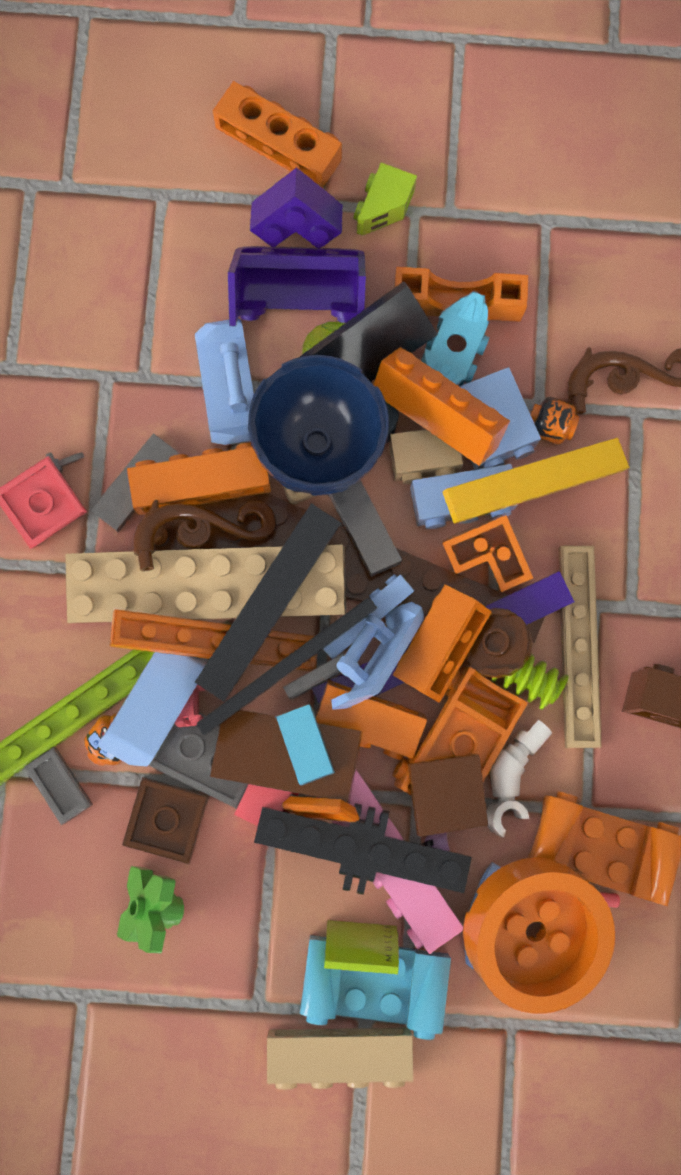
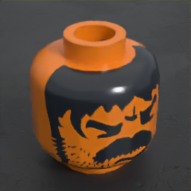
[530,397,580,445]

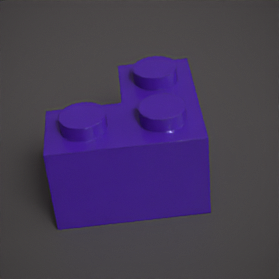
[250,167,343,249]

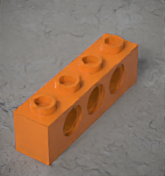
[213,81,342,188]

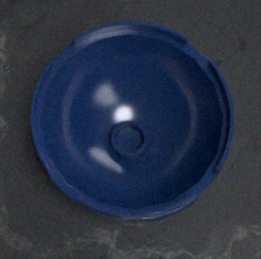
[248,355,389,496]

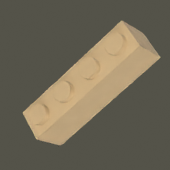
[267,1027,413,1090]

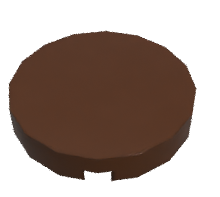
[466,608,533,678]

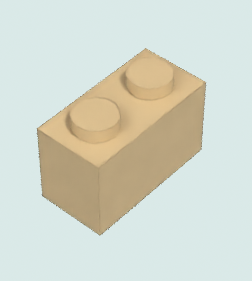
[389,430,463,484]

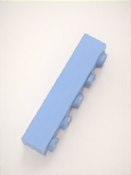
[324,574,414,659]

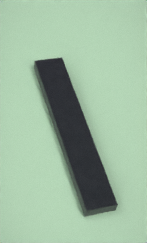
[195,503,342,702]
[196,598,377,736]

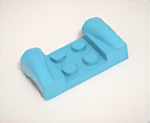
[300,935,451,1040]

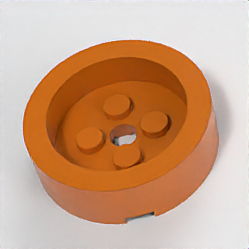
[463,857,615,1014]

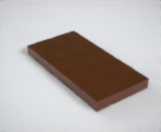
[210,710,362,803]

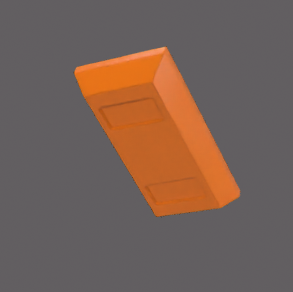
[281,796,360,822]

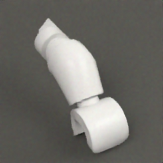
[486,720,552,838]

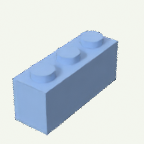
[410,464,518,529]

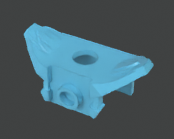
[421,291,490,386]

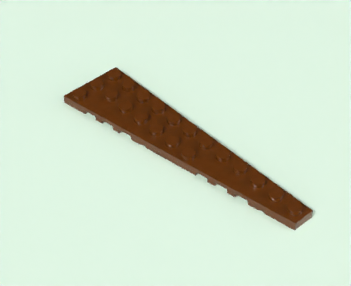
[154,493,545,643]

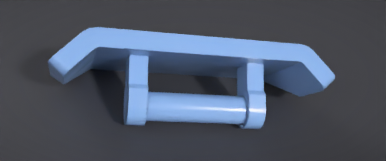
[195,319,254,445]
[331,602,424,710]
[98,652,209,766]

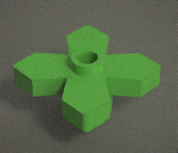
[117,866,184,954]

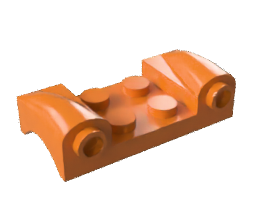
[392,667,528,796]
[528,791,681,906]

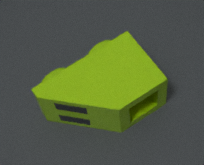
[353,162,417,236]

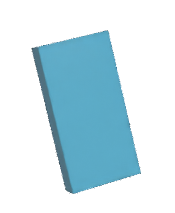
[276,704,335,786]

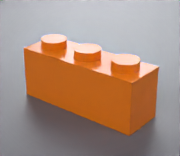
[393,585,492,703]
[315,679,427,760]

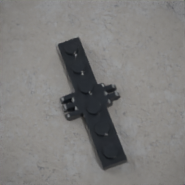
[254,803,472,895]

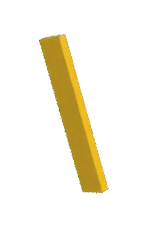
[442,437,630,524]

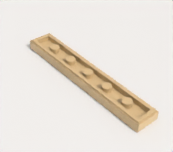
[559,546,602,748]

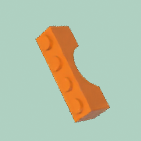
[394,267,528,322]

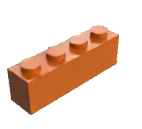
[373,347,510,466]
[127,442,271,515]

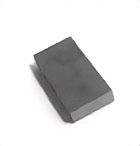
[283,653,345,700]
[24,747,93,825]

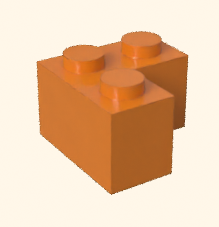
[442,513,533,592]

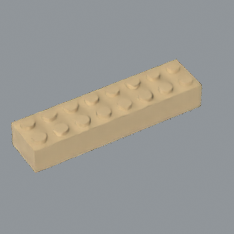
[65,545,346,623]

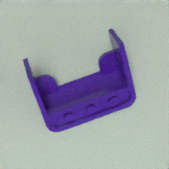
[228,246,366,327]

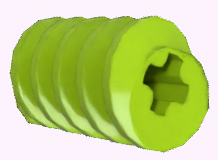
[491,654,569,710]

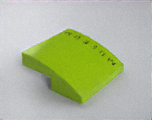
[324,920,399,974]

